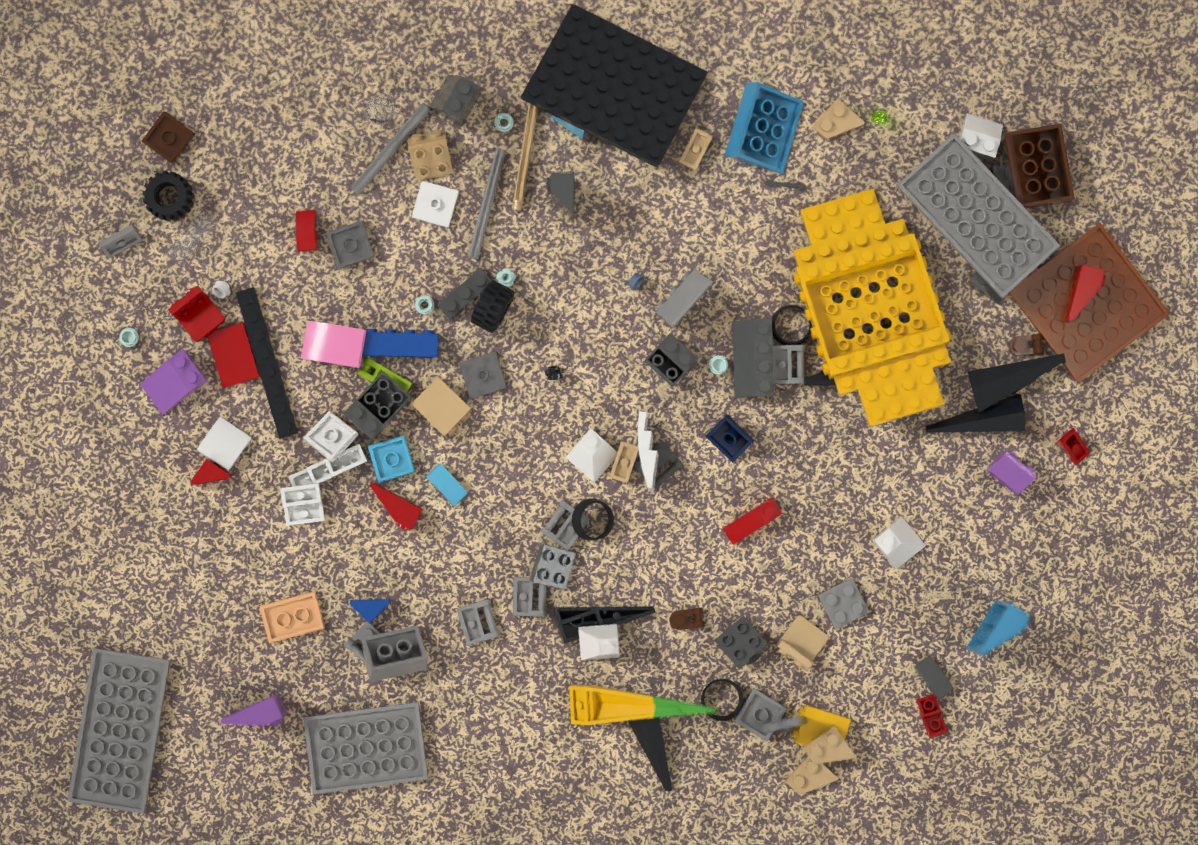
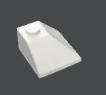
[566,429,617,483]
[872,516,926,570]
[578,624,619,660]

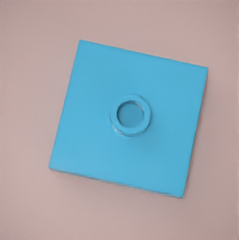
[368,435,416,483]

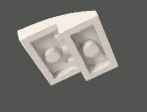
[197,417,252,472]
[280,483,325,526]

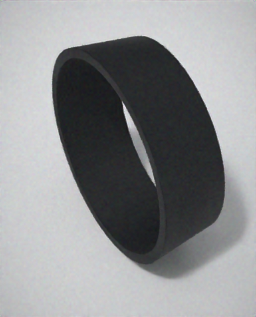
[772,305,812,345]
[572,498,614,541]
[701,679,743,721]

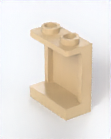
[412,377,472,437]

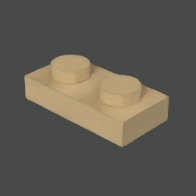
[679,128,713,171]
[609,440,639,483]

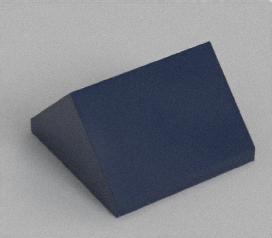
[705,414,755,463]

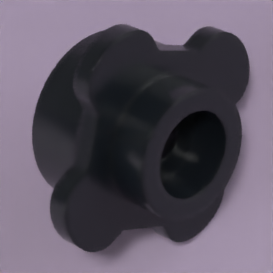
[545,365,564,380]

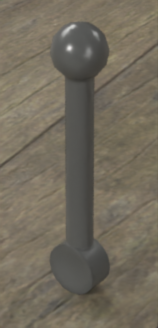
[766,179,806,191]

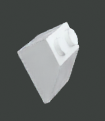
[959,113,1003,161]

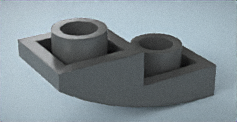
[914,655,954,700]

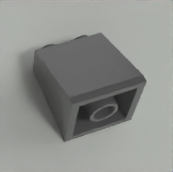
[429,75,480,127]

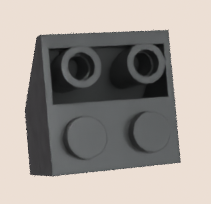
[644,333,698,387]

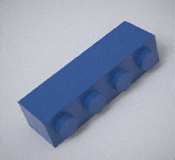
[362,329,439,358]

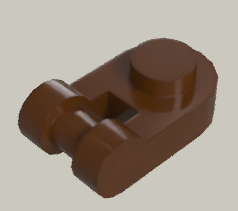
[1008,334,1044,356]
[669,607,705,630]

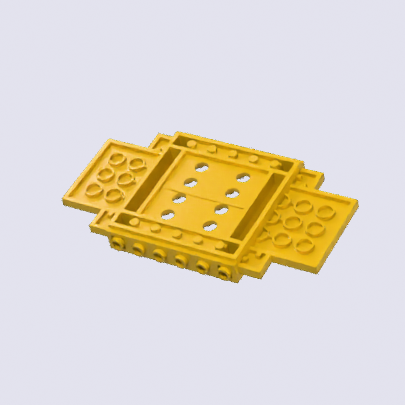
[793,188,951,427]

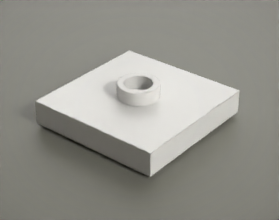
[412,181,459,228]
[304,411,358,463]

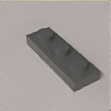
[438,268,492,320]

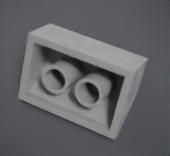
[656,269,713,329]
[361,625,428,682]

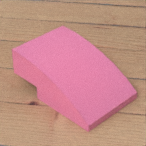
[301,321,367,368]

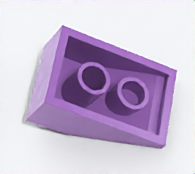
[140,349,209,415]
[220,693,288,727]

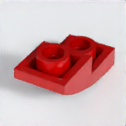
[296,210,318,252]
[916,694,948,739]

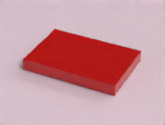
[207,322,260,388]

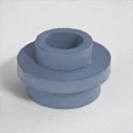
[628,273,645,291]

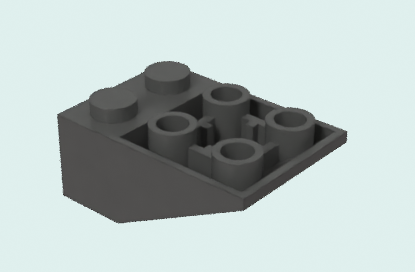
[344,371,411,441]

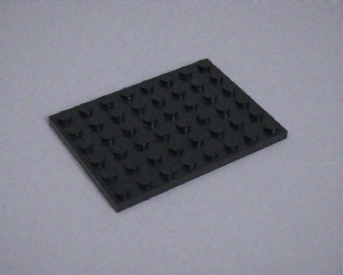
[521,3,708,168]

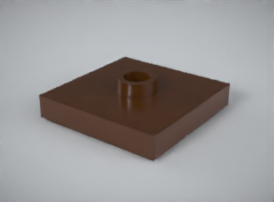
[141,111,195,164]

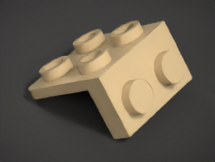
[408,130,453,180]
[776,615,829,670]

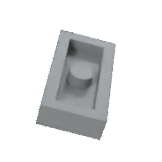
[99,225,142,258]

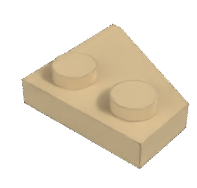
[812,98,865,140]
[802,725,856,764]
[785,756,839,795]

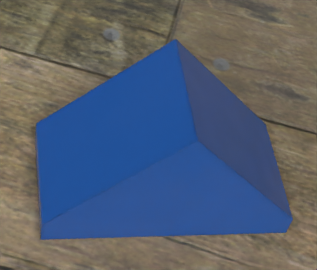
[350,599,390,623]

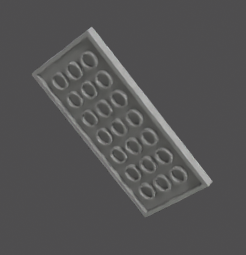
[897,133,1060,298]
[68,648,171,814]

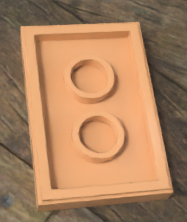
[259,591,325,643]

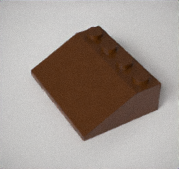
[1004,123,1075,208]

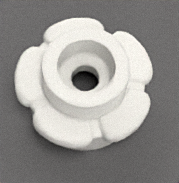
[212,281,231,299]

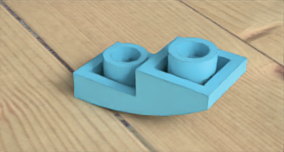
[426,463,468,506]

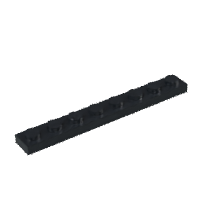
[236,287,298,439]

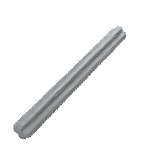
[351,103,431,195]
[468,148,506,260]

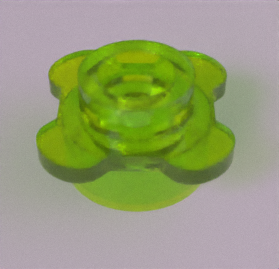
[870,110,890,124]

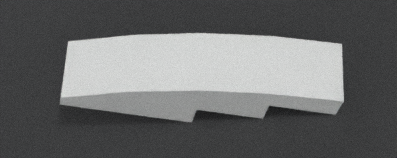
[638,411,659,493]
[288,444,367,487]

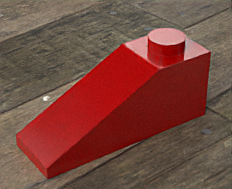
[1064,264,1106,323]
[370,482,424,531]
[723,497,783,545]

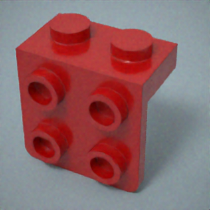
[168,285,225,342]

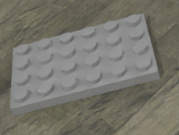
[303,702,428,794]

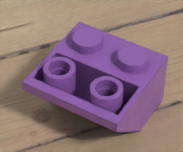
[986,451,1037,494]

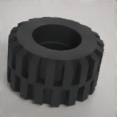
[142,171,195,222]
[471,280,514,333]

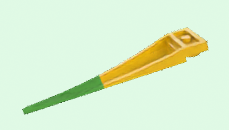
[569,685,718,725]

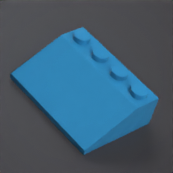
[725,82,804,174]
[966,600,1030,656]

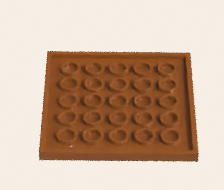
[1009,223,1170,383]

